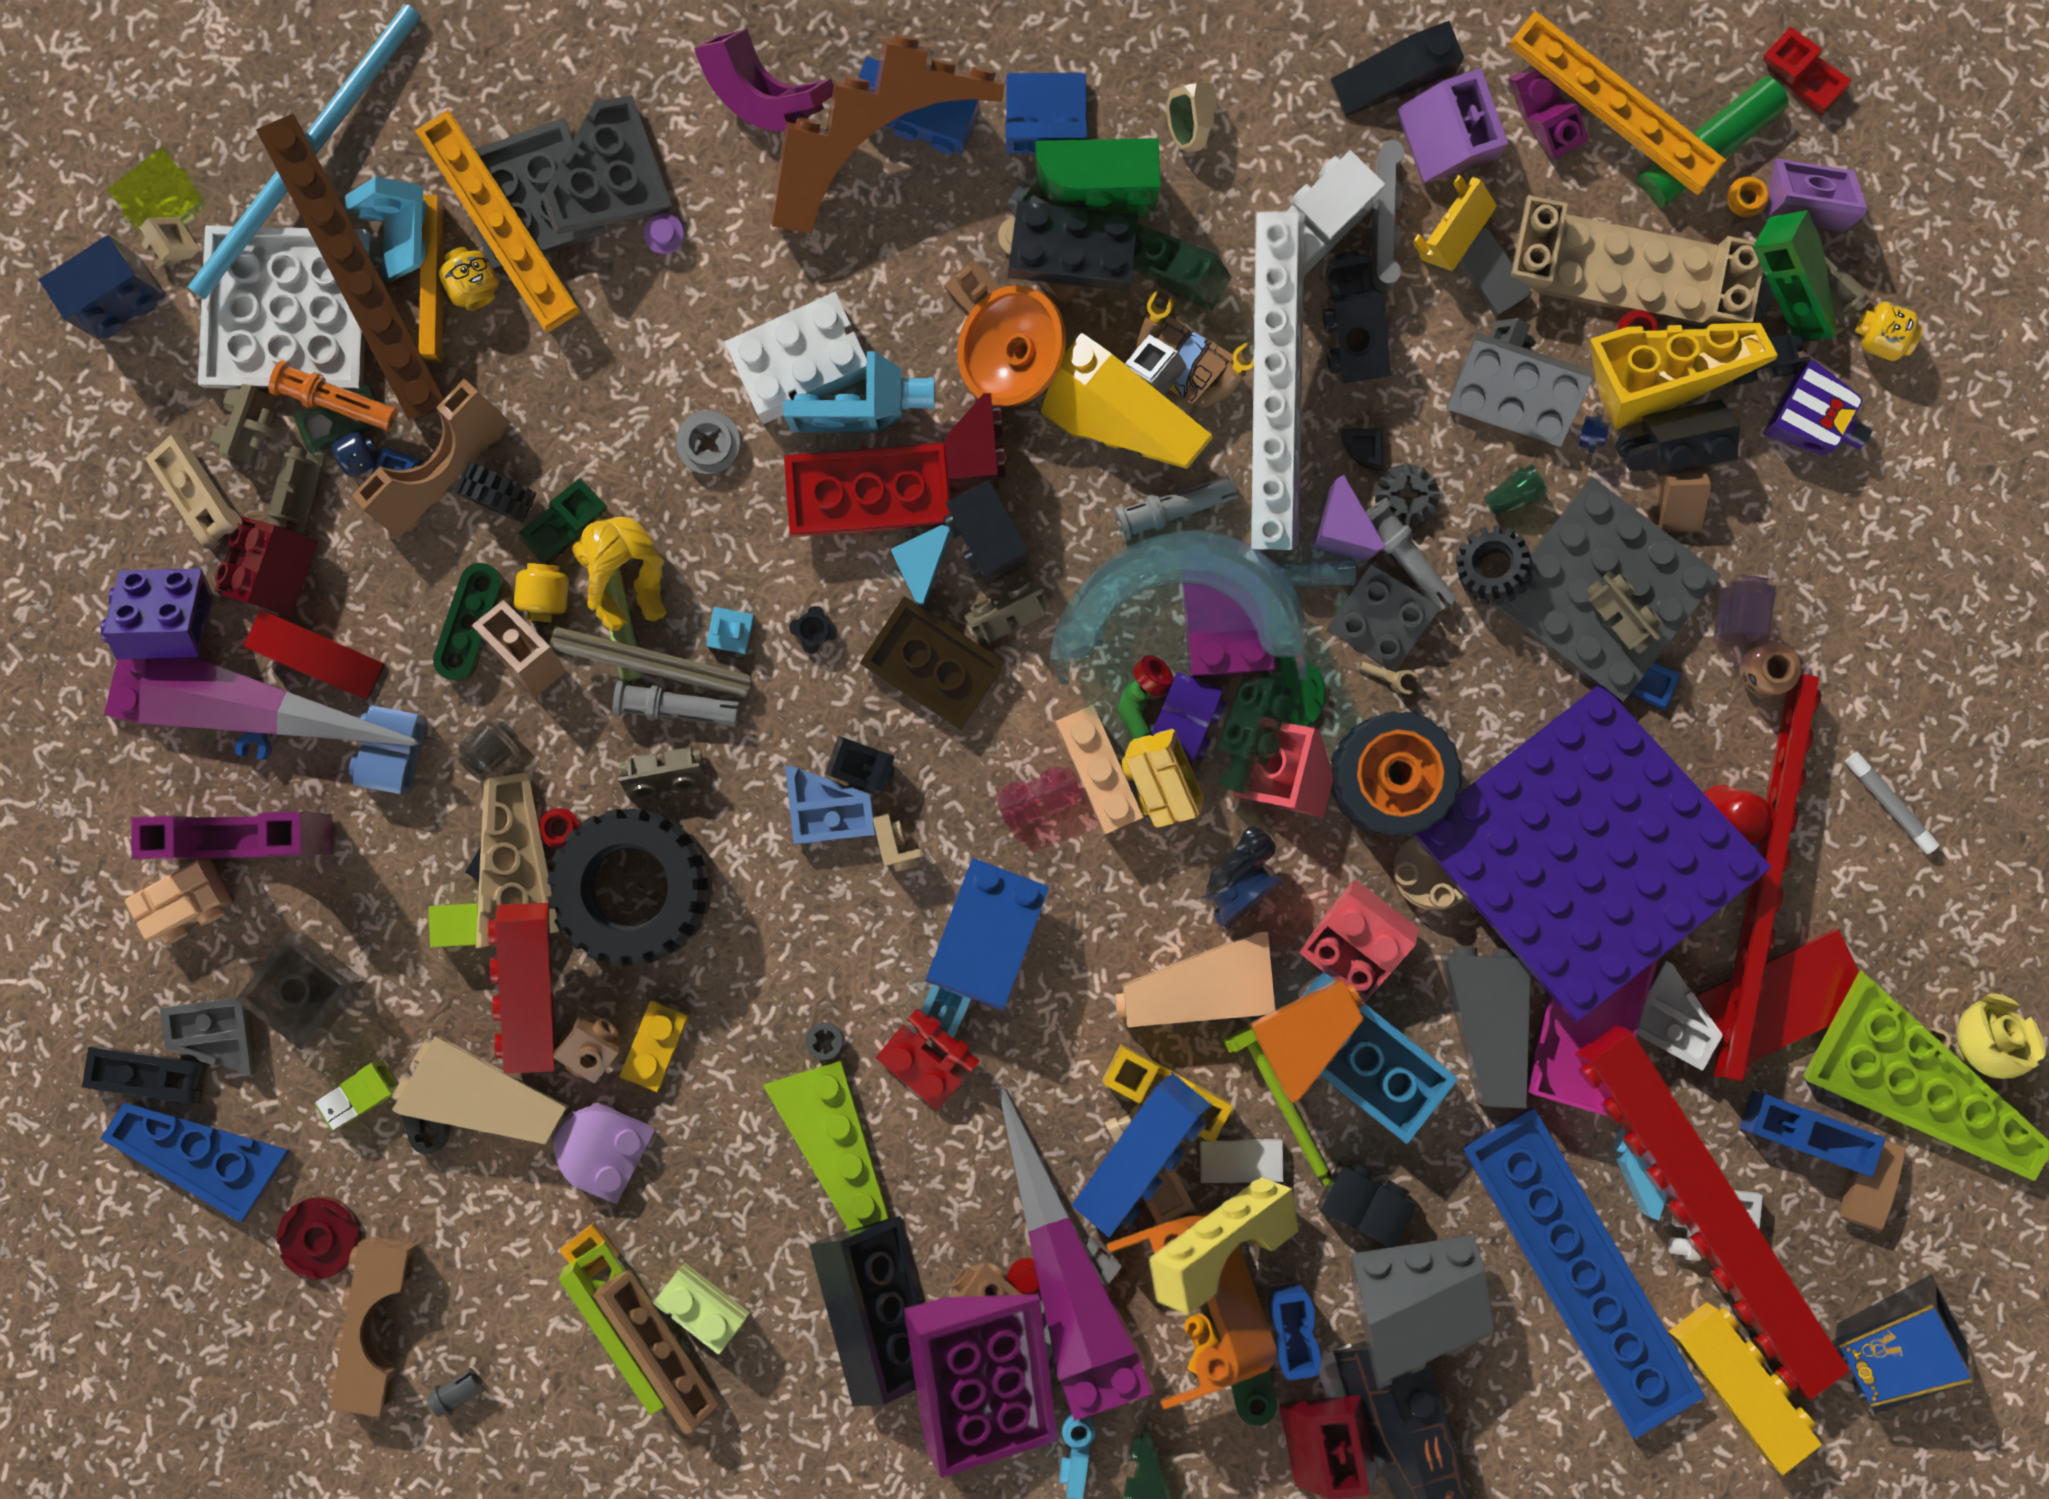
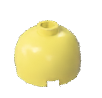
[1956,993,2046,1078]

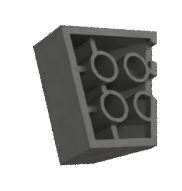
[1351,1235,1494,1390]

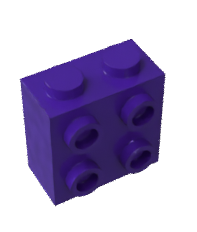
[101,568,213,659]

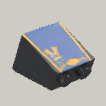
[1832,1275,1973,1414]

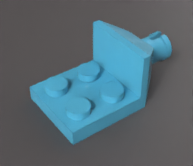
[783,351,935,433]

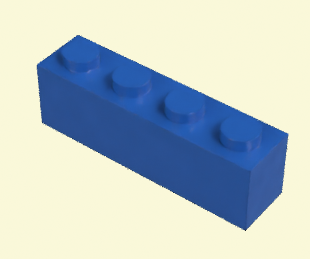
[1071,1072,1212,1238]

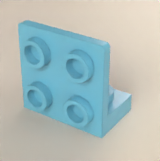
[345,176,427,282]

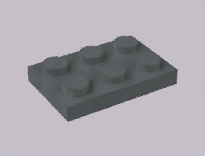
[1446,332,1593,447]

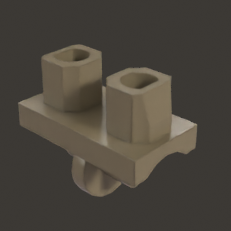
[209,384,281,466]

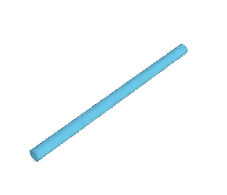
[187,4,421,300]

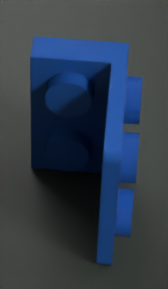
[1006,73,1087,154]

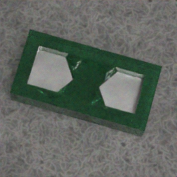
[292,383,378,454]

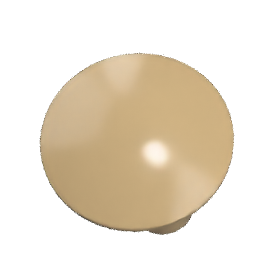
[1393,836,1466,910]

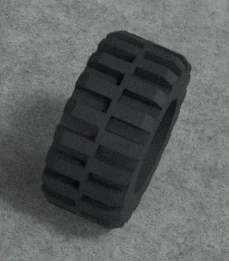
[547,808,712,966]

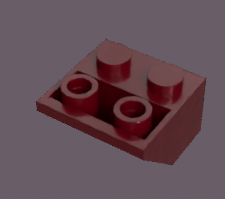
[945,393,1006,493]
[214,516,319,617]
[1279,1395,1377,1499]

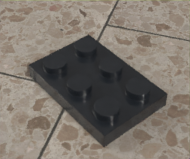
[1008,201,1138,292]

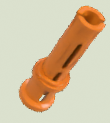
[268,360,398,432]

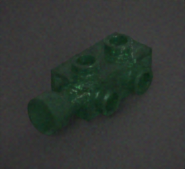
[1217,671,1294,796]

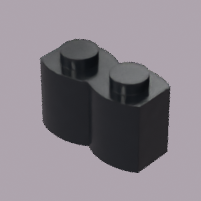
[1316,1160,1416,1248]

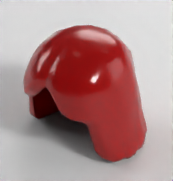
[1703,784,1772,845]

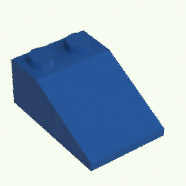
[925,858,1049,1011]

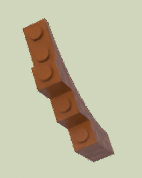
[770,34,1005,234]

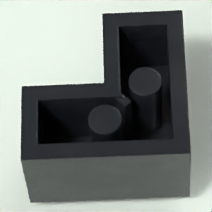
[943,479,1029,586]

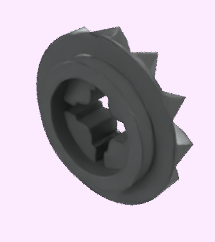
[1375,463,1441,528]

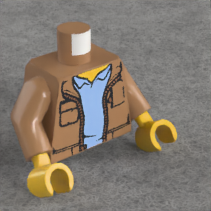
[1137,291,1254,413]

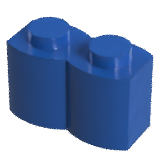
[1268,1283,1321,1380]

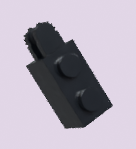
[1614,399,1740,476]

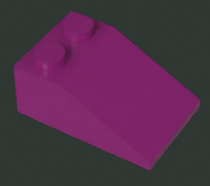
[1180,553,1274,679]

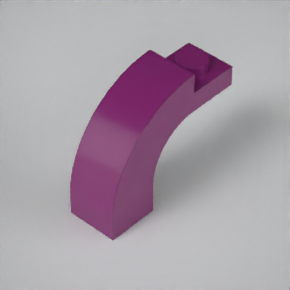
[694,29,834,131]

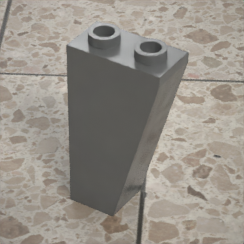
[1441,946,1531,1108]

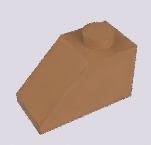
[472,600,566,697]

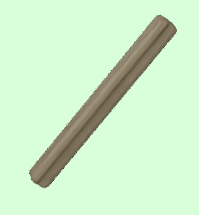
[550,627,752,697]

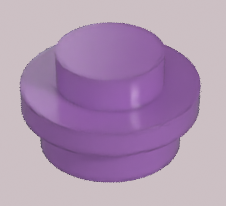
[643,213,684,254]

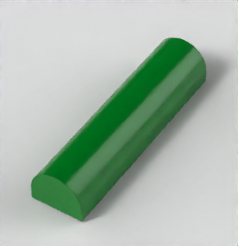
[1637,76,1789,210]

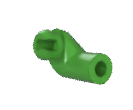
[1117,681,1151,740]

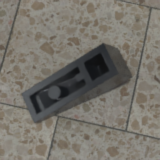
[1330,20,1464,117]

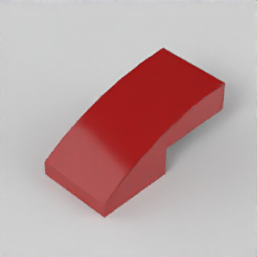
[1762,26,1852,116]

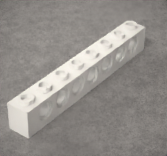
[1251,212,1305,550]

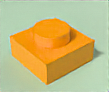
[559,1222,620,1278]

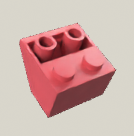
[1299,878,1419,1004]

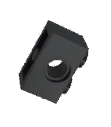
[1322,289,1391,384]

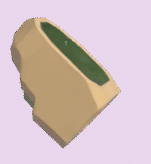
[1166,83,1218,153]

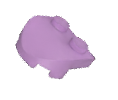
[553,1103,655,1204]

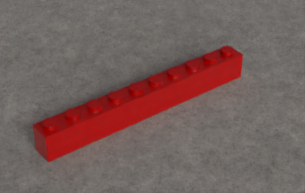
[1575,1025,1850,1400]

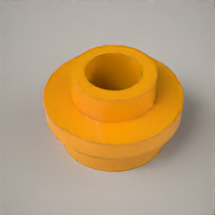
[1727,177,1769,218]

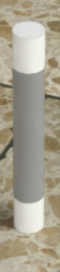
[1845,752,1940,854]

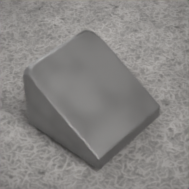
[1125,334,1187,395]

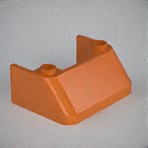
[1107,1210,1277,1410]

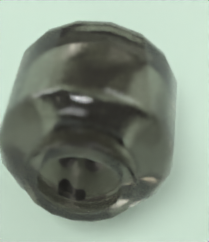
[458,721,520,782]

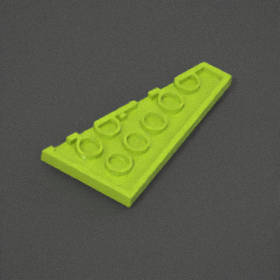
[1803,969,2049,1181]

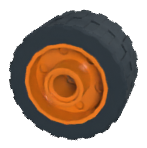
[1331,711,1462,837]

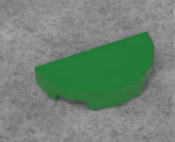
[1277,654,1326,727]

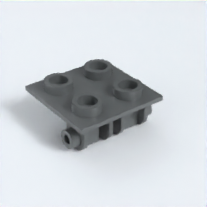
[1327,563,1440,672]

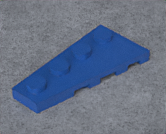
[100,1103,290,1222]

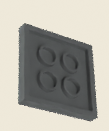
[474,118,607,273]

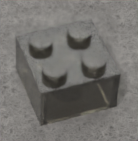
[235,932,366,1050]

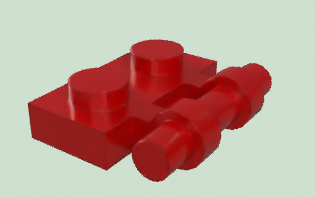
[875,1008,980,1111]

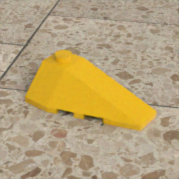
[1589,323,1778,430]
[1041,333,1213,469]

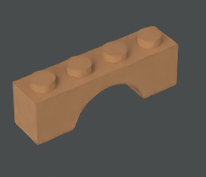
[352,378,511,539]
[328,1236,418,1417]

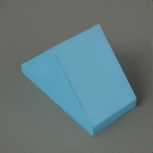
[890,525,951,608]
[914,984,971,1038]

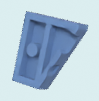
[785,766,876,845]

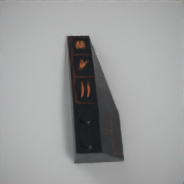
[1332,1340,1469,1499]

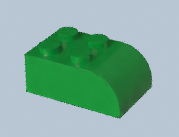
[1035,138,1160,217]

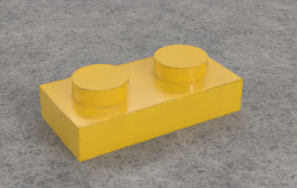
[619,1000,690,1092]

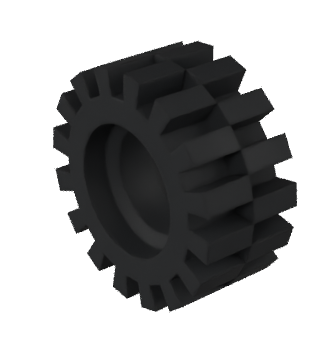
[455,462,537,523]
[1456,525,1534,606]

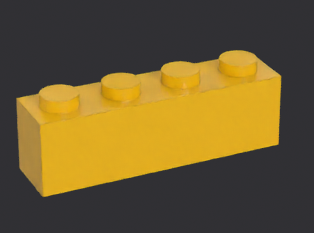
[1668,1302,1822,1475]

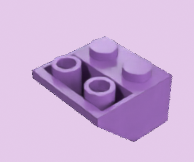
[1396,68,1508,185]

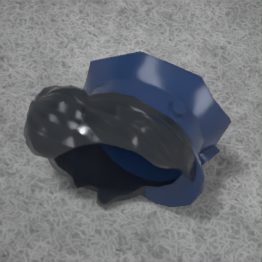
[1201,826,1283,930]

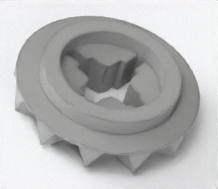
[676,410,740,475]

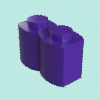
[1150,672,1226,766]

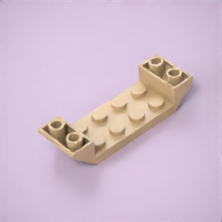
[1511,195,1763,327]

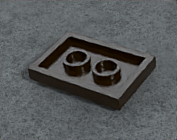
[859,596,1006,731]

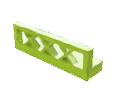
[558,1240,665,1416]

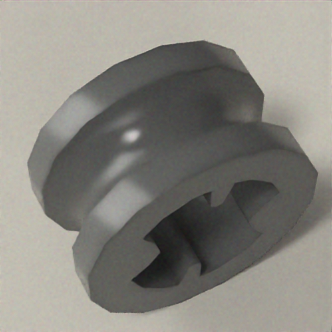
[806,1022,844,1060]

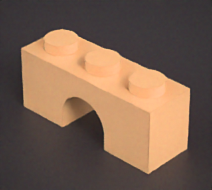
[1055,705,1143,835]

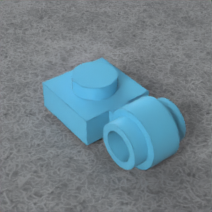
[1059,1413,1095,1499]

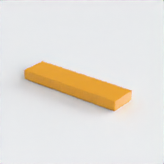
[419,194,445,363]

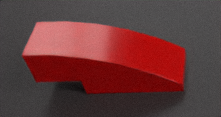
[243,609,385,700]

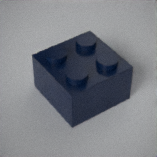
[38,235,165,340]

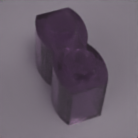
[1713,576,1777,644]

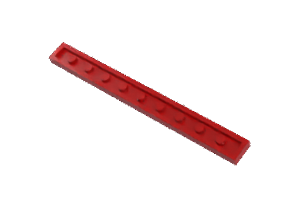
[1713,674,1821,1081]

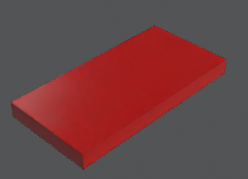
[784,443,951,538]
[1695,929,1859,1062]

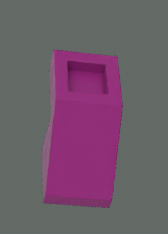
[1508,66,1589,159]

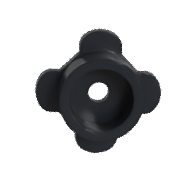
[789,606,838,654]

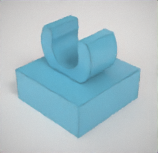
[706,607,755,655]

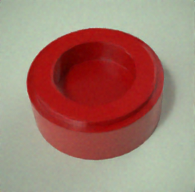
[1133,655,1174,696]

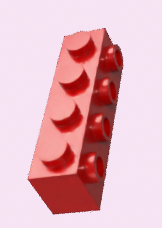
[488,903,556,1074]

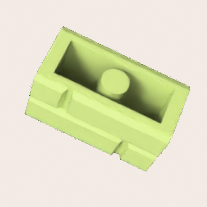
[653,1263,750,1355]

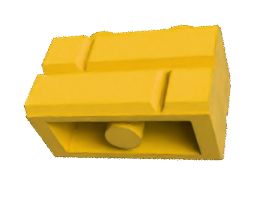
[1122,729,1205,828]

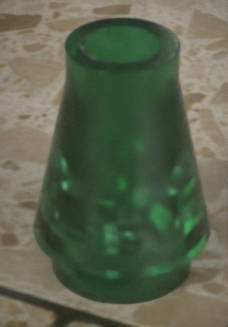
[1483,464,1548,517]

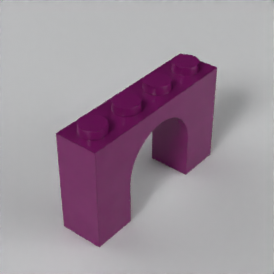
[131,811,333,860]

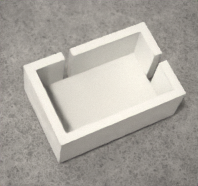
[1287,150,1385,276]
[724,291,867,424]

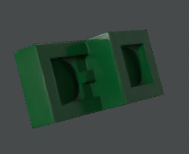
[518,478,607,565]

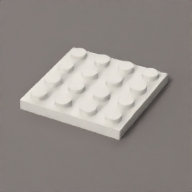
[198,226,370,392]

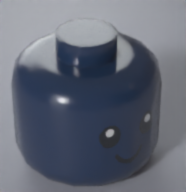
[332,431,379,477]

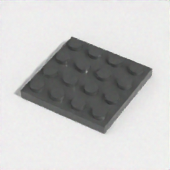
[1491,477,1721,703]

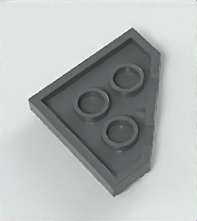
[542,95,672,235]

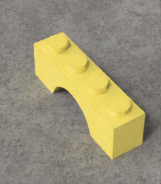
[1149,1177,1299,1315]

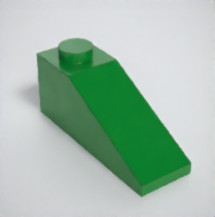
[1753,210,1837,342]

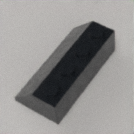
[809,1216,924,1406]

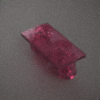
[994,766,1082,827]

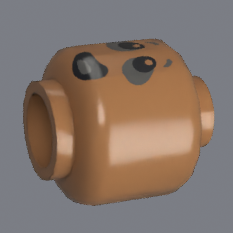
[1739,642,1801,697]

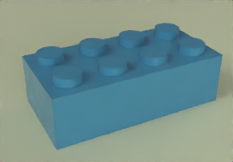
[1302,972,1459,1144]

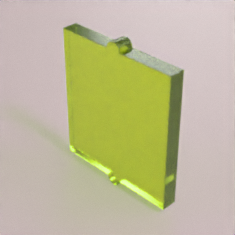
[107,146,204,237]

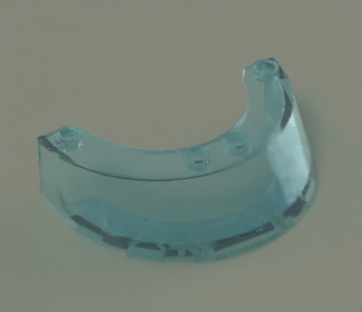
[1050,530,1308,685]

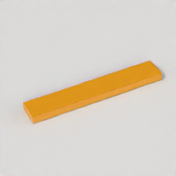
[1507,10,1726,196]
[415,109,581,334]

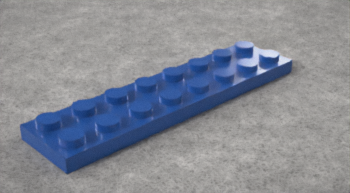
[1461,1107,1705,1439]

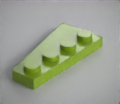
[763,1060,889,1231]

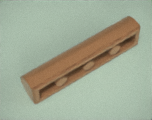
[593,1270,720,1434]

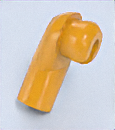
[1184,1314,1220,1374]

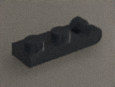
[81,1046,207,1103]

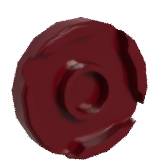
[276,1196,361,1280]

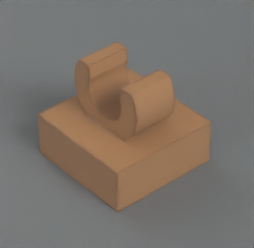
[944,259,1000,315]

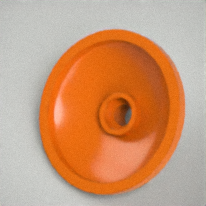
[957,285,1066,407]

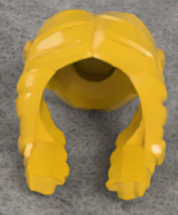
[572,517,667,631]

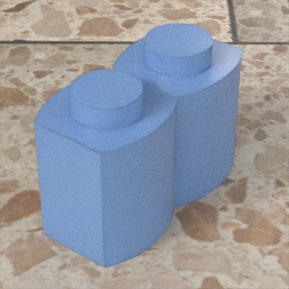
[349,705,426,796]

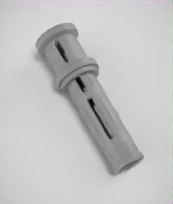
[1114,474,1238,541]
[1366,498,1457,612]
[612,680,739,727]

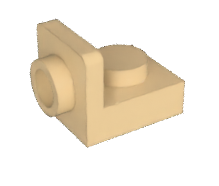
[873,814,926,872]

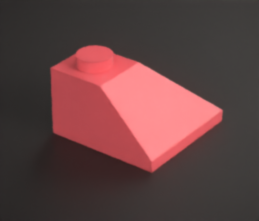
[1232,718,1333,818]

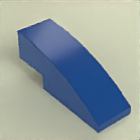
[1739,1090,1886,1177]

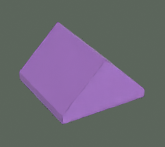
[1765,158,1868,232]
[1311,475,1385,562]

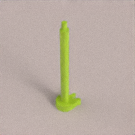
[1222,1025,1330,1187]

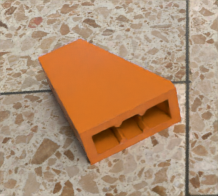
[1249,979,1364,1103]

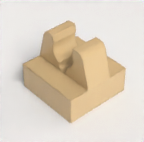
[140,217,200,267]

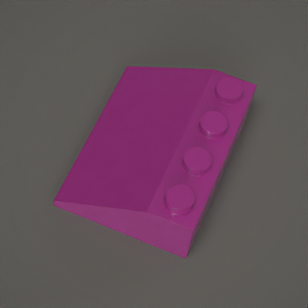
[904,1295,1058,1478]

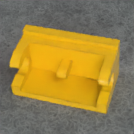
[1413,175,1497,271]

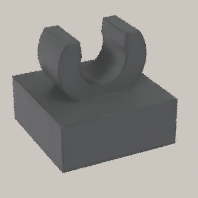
[1489,318,1536,347]

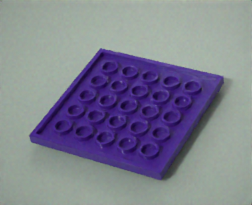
[1412,685,1772,1024]

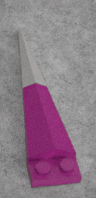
[104,657,419,746]
[999,1086,1155,1421]

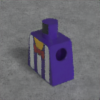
[1763,359,1872,455]

